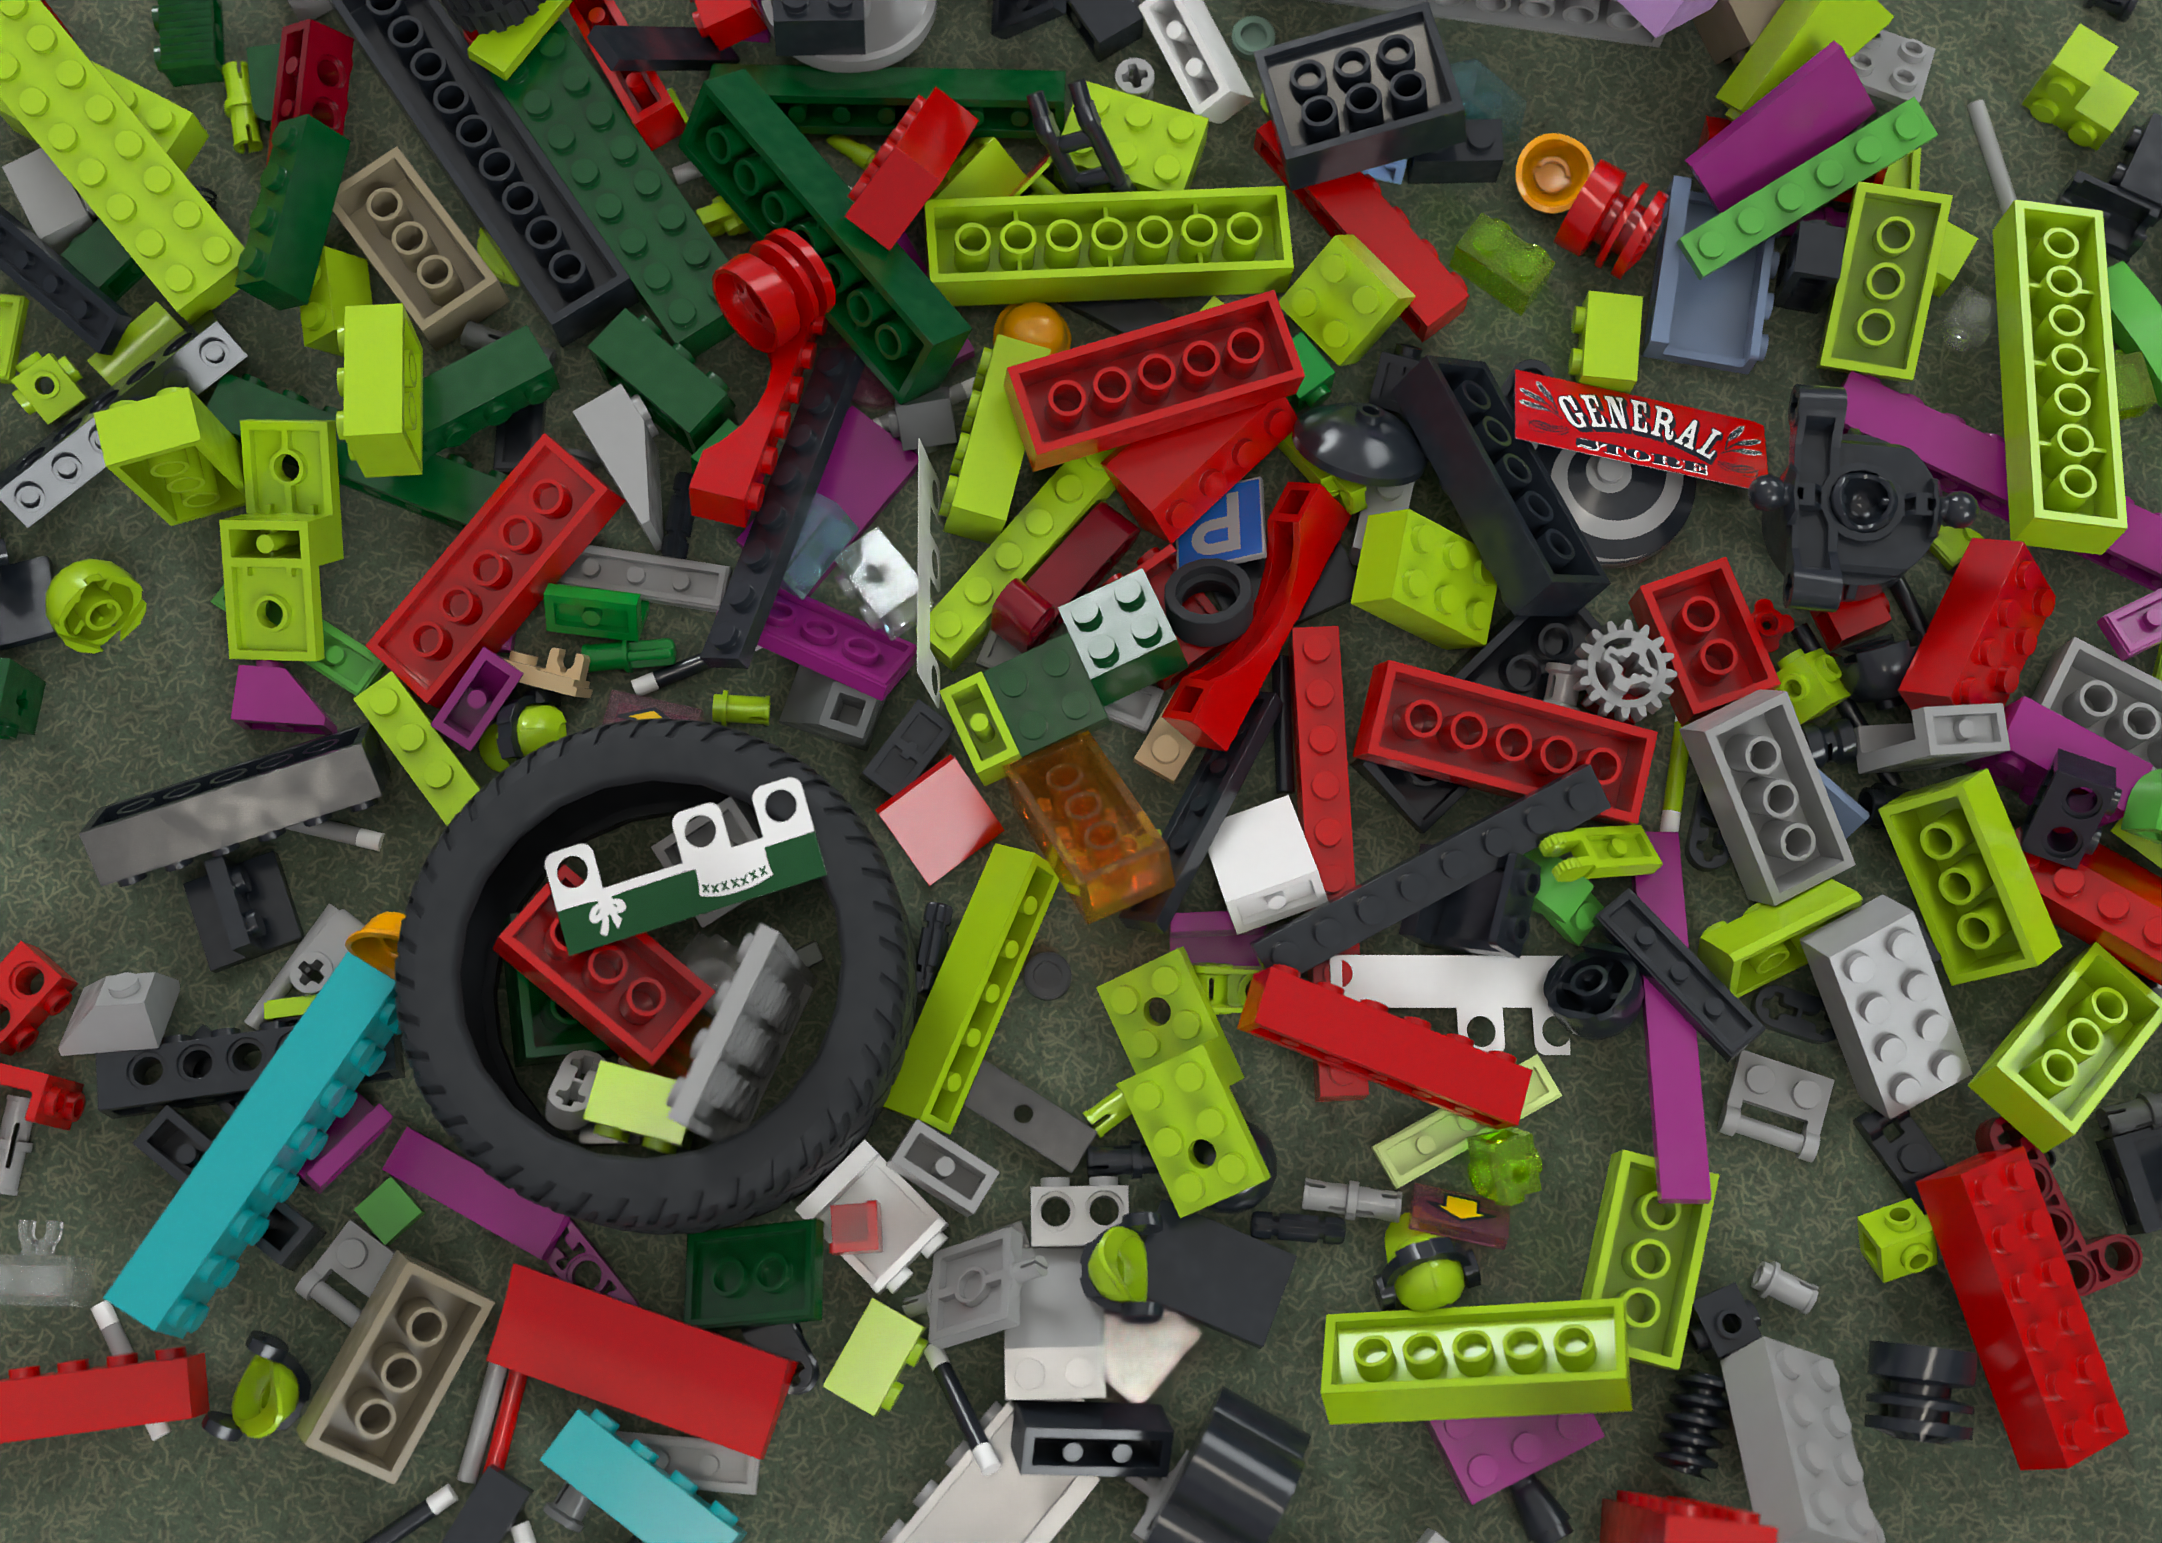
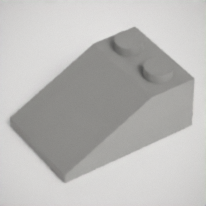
[572,384,664,552]
[1004,1247,1106,1400]

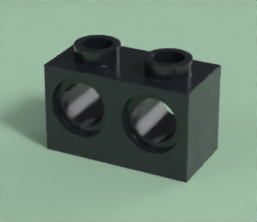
[1773,220,1847,314]
[2019,748,2122,869]

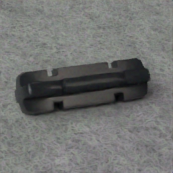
[661,472,694,560]
[916,902,953,995]
[1250,1211,1346,1245]

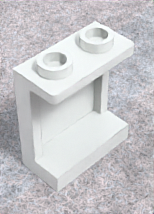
[1208,795,1328,935]
[795,1140,949,1295]

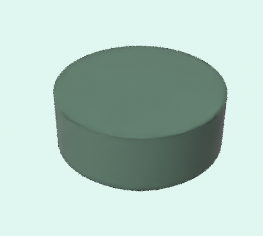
[1231,16,1275,61]

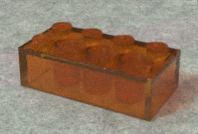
[1003,730,1176,925]

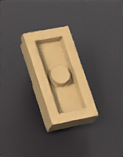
[501,647,593,699]
[1134,688,1197,785]

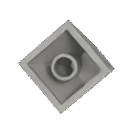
[58,972,180,1056]

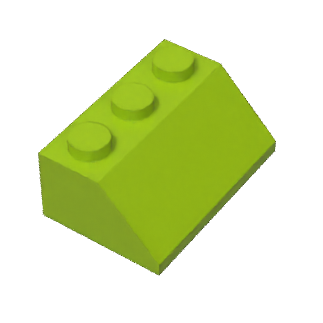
[1697,878,1863,998]

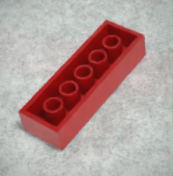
[1004,290,1305,472]
[1353,660,1658,826]
[1916,1146,2130,1471]
[1599,1490,1778,1543]

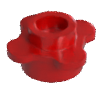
[1751,599,1795,653]

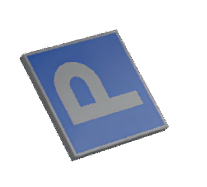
[1176,476,1267,569]

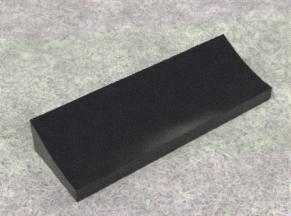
[1350,606,1617,833]

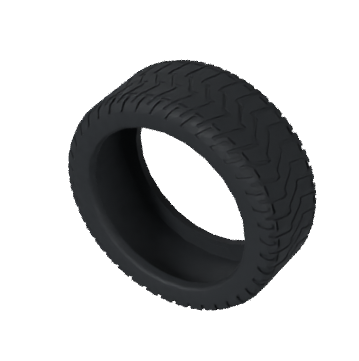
[395,718,918,1235]

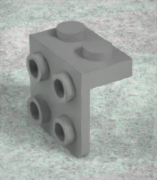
[1849,30,1935,105]

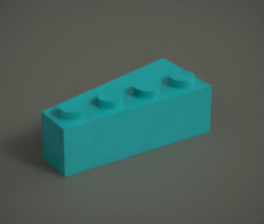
[540,1408,747,1543]

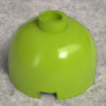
[46,559,146,653]

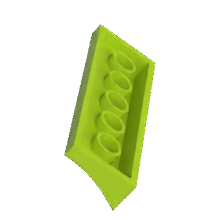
[1321,1298,1633,1425]

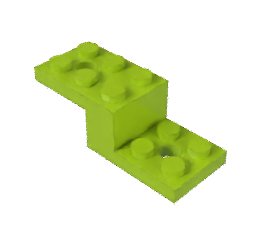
[219,419,344,662]
[1096,946,1271,1218]

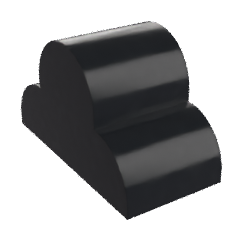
[1143,1386,1311,1543]

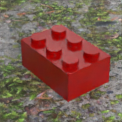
[1628,557,1781,727]

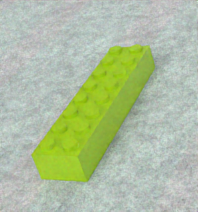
[0,0,245,325]
[924,186,1294,306]
[1992,199,2128,555]

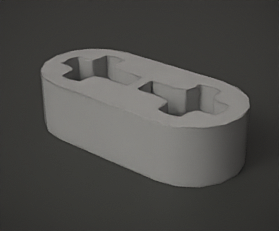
[545,1050,605,1130]

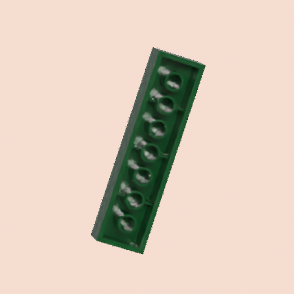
[485,21,736,358]
[678,68,973,405]

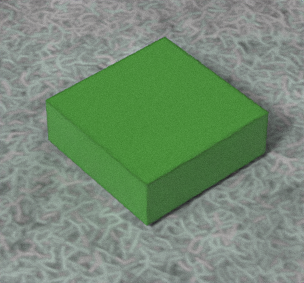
[354,1176,426,1246]

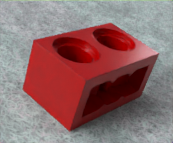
[0,941,79,1056]

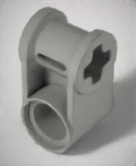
[289,909,365,996]

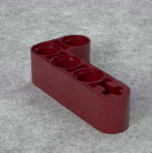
[991,501,1140,653]
[1975,1116,2143,1297]

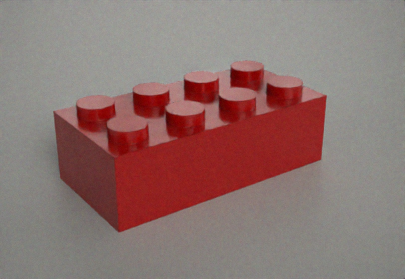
[844,87,979,251]
[1898,538,2056,710]
[492,864,716,1072]

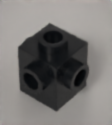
[1686,1282,1762,1361]

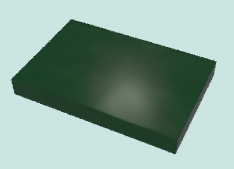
[684,1218,824,1331]

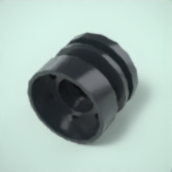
[1864,1341,1977,1445]

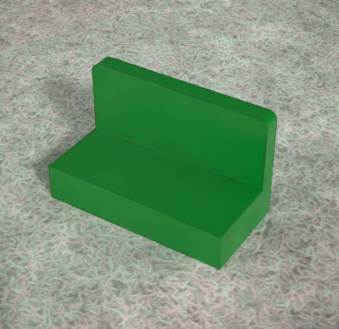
[544,583,650,642]

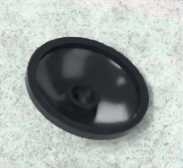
[1292,402,1428,487]

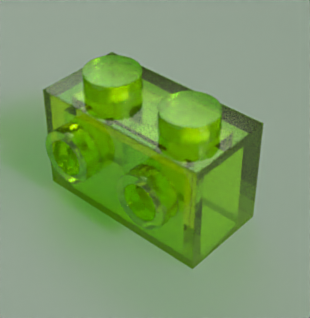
[1449,212,1556,316]

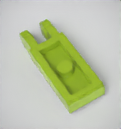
[1538,825,1663,883]

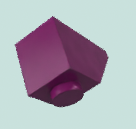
[430,646,524,751]
[231,660,337,735]

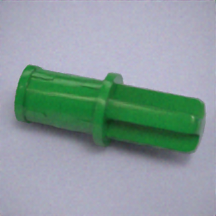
[581,638,677,673]

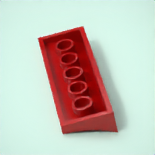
[365,433,626,709]
[486,1263,798,1459]

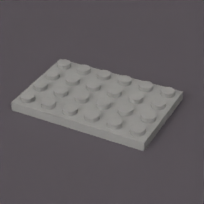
[667,924,818,1144]

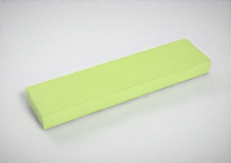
[1371,1054,1562,1190]

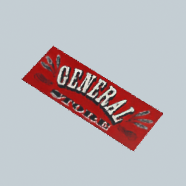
[1515,369,1768,489]

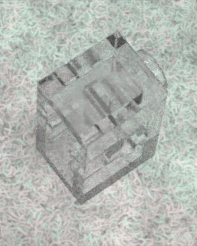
[832,526,935,641]

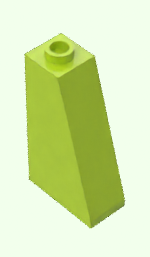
[1715,0,1894,122]

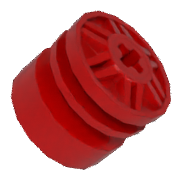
[1553,159,1669,280]
[712,228,836,353]

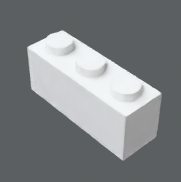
[1138,0,1255,124]

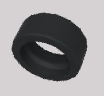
[1164,558,1254,647]

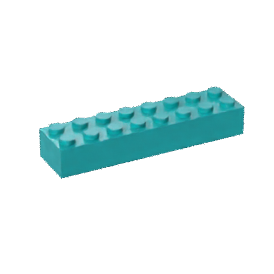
[103,952,402,1339]

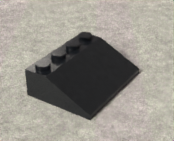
[1253,1,1466,191]

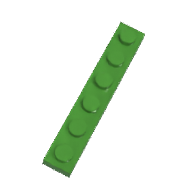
[1676,96,1938,280]

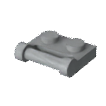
[1717,1050,1835,1163]
[295,1220,395,1328]

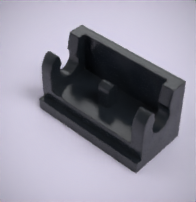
[2055,170,2162,264]
[859,699,956,799]

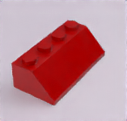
[1100,397,1298,544]
[2015,827,2162,986]

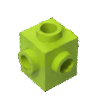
[11,351,89,425]
[1775,648,1851,725]
[1857,1198,1938,1283]

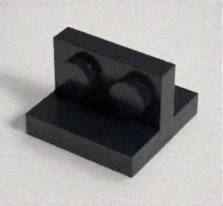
[183,850,305,973]

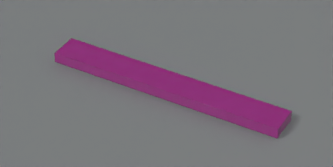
[1631,832,1712,1204]

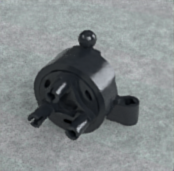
[1748,384,1979,612]

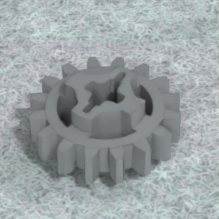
[1570,619,1677,723]

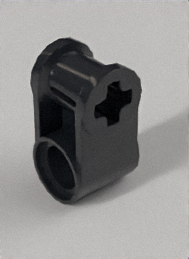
[740,1323,820,1395]

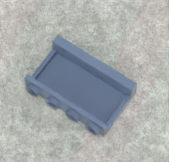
[1642,175,1782,374]

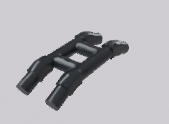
[1026,78,1137,194]

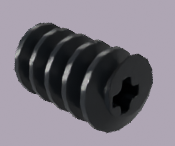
[1653,1369,1731,1482]

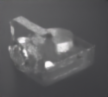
[1935,284,1998,354]

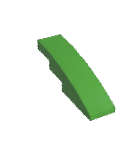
[2107,261,2162,408]

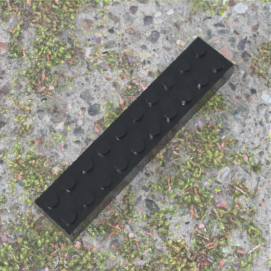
[329,0,639,348]

